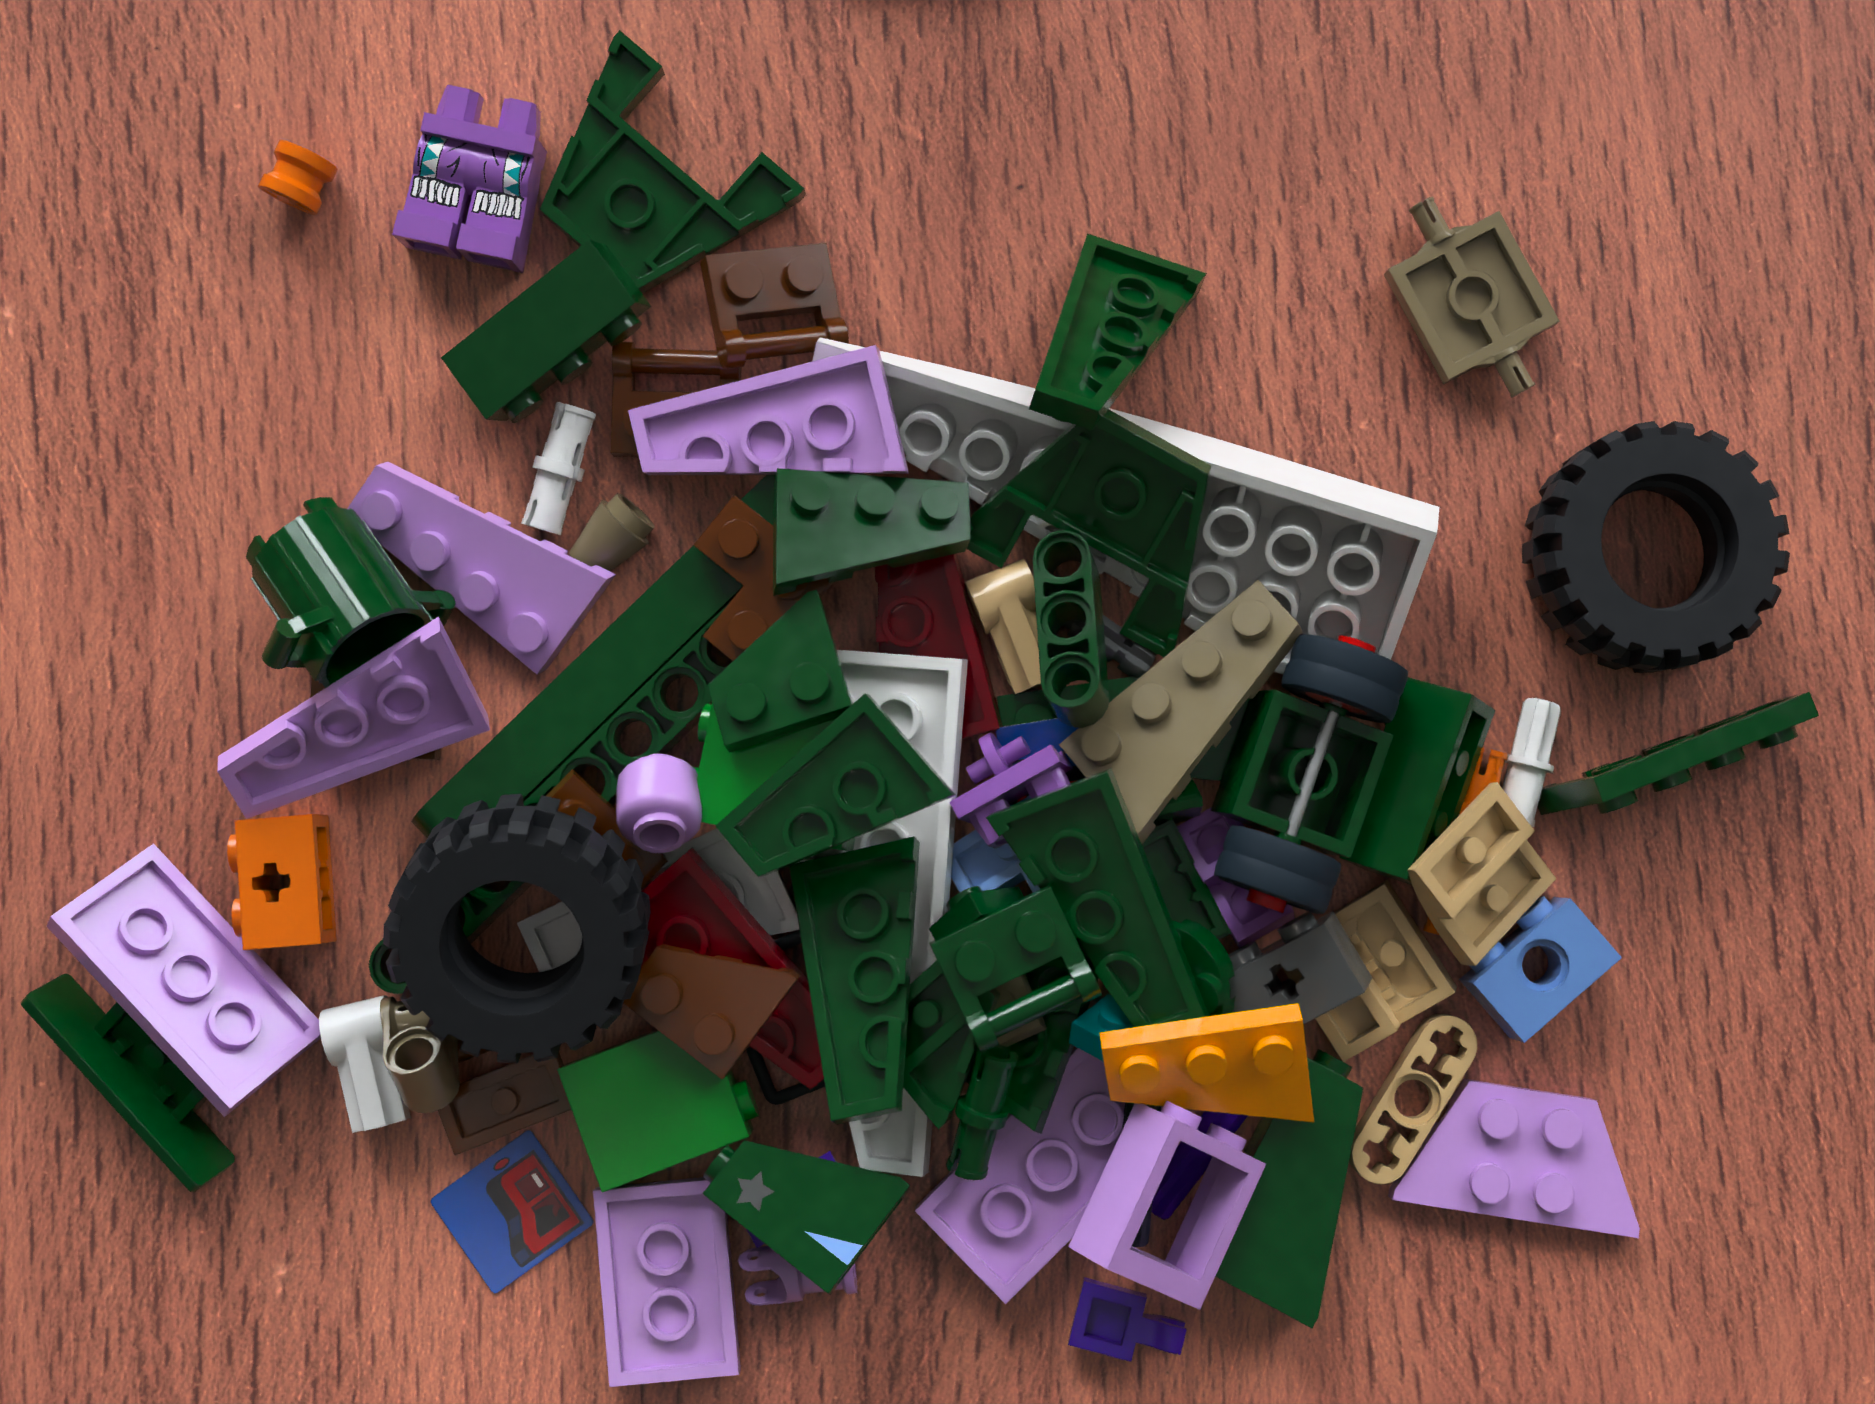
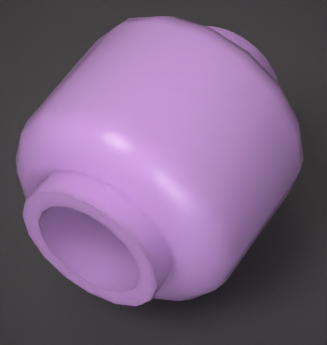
[616,754,702,853]

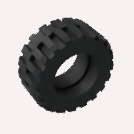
[1522,421,1790,673]
[383,794,651,1064]

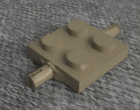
[1384,197,1560,398]

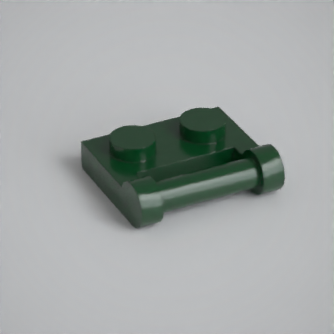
[929,885,1102,1053]

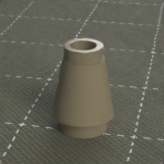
[568,493,655,572]

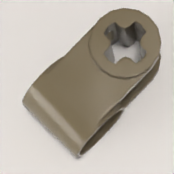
[380,996,460,1113]

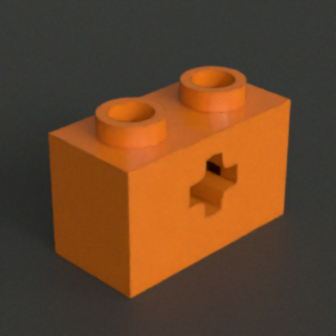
[227,814,337,950]

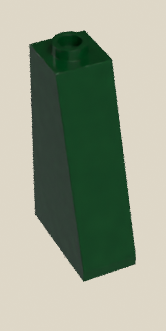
[1215,1049,1363,1328]

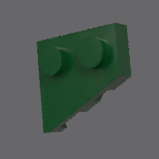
[707,589,853,753]

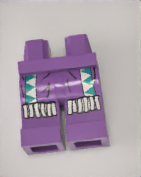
[392,85,547,273]

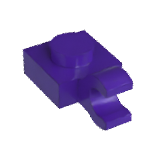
[1068,1277,1187,1362]

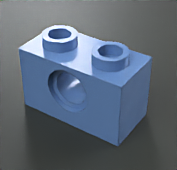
[1459,896,1622,1043]

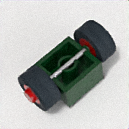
[1210,634,1408,914]

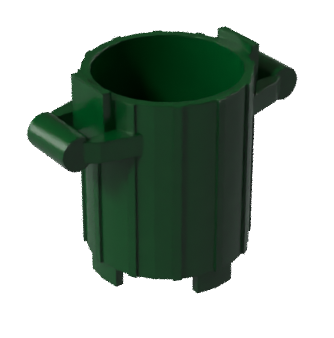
[246,497,456,688]

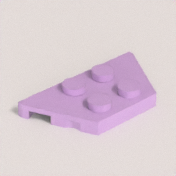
[1388,1079,1640,1238]

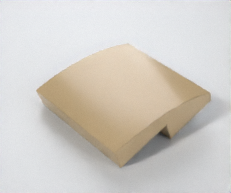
[1407,782,1556,966]
[1282,880,1457,1062]

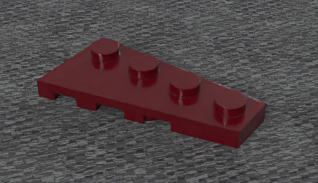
[875,554,1003,740]

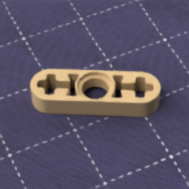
[1349,1014,1477,1184]

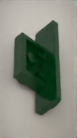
[21,974,235,1192]

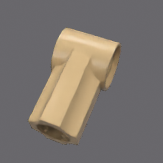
[964,559,1041,695]

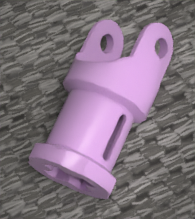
[738,1246,858,1306]

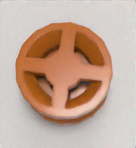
[258,140,338,215]

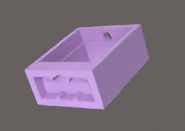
[1068,1101,1266,1310]

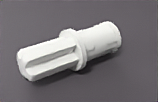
[1502,698,1561,827]

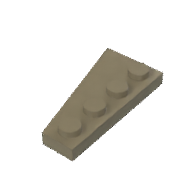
[1059,580,1303,844]

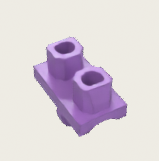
[950,732,1073,848]

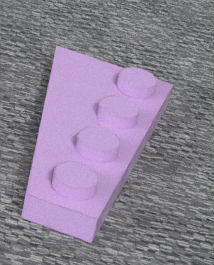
[628,345,909,475]
[347,462,616,675]

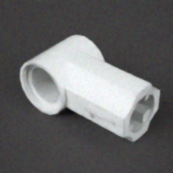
[319,995,411,1133]

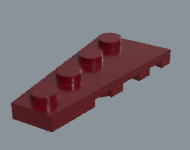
[641,847,824,1090]

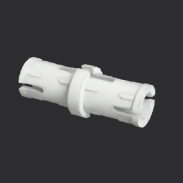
[521,402,596,535]

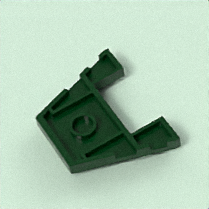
[540,30,806,294]
[967,409,1211,658]

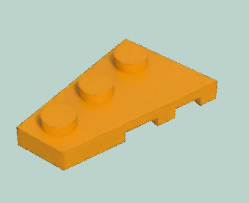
[1099,1003,1314,1123]

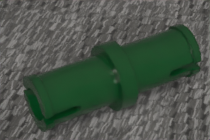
[946,1045,1019,1180]

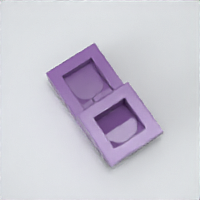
[1177,808,1295,948]

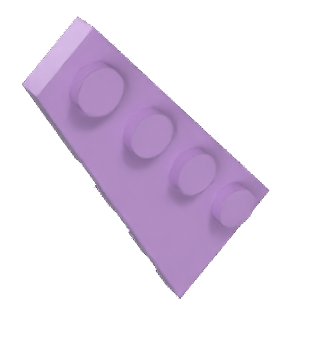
[217,617,490,819]

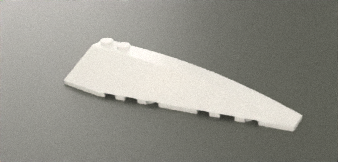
[812,338,1440,674]

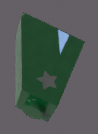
[703,1140,911,1295]

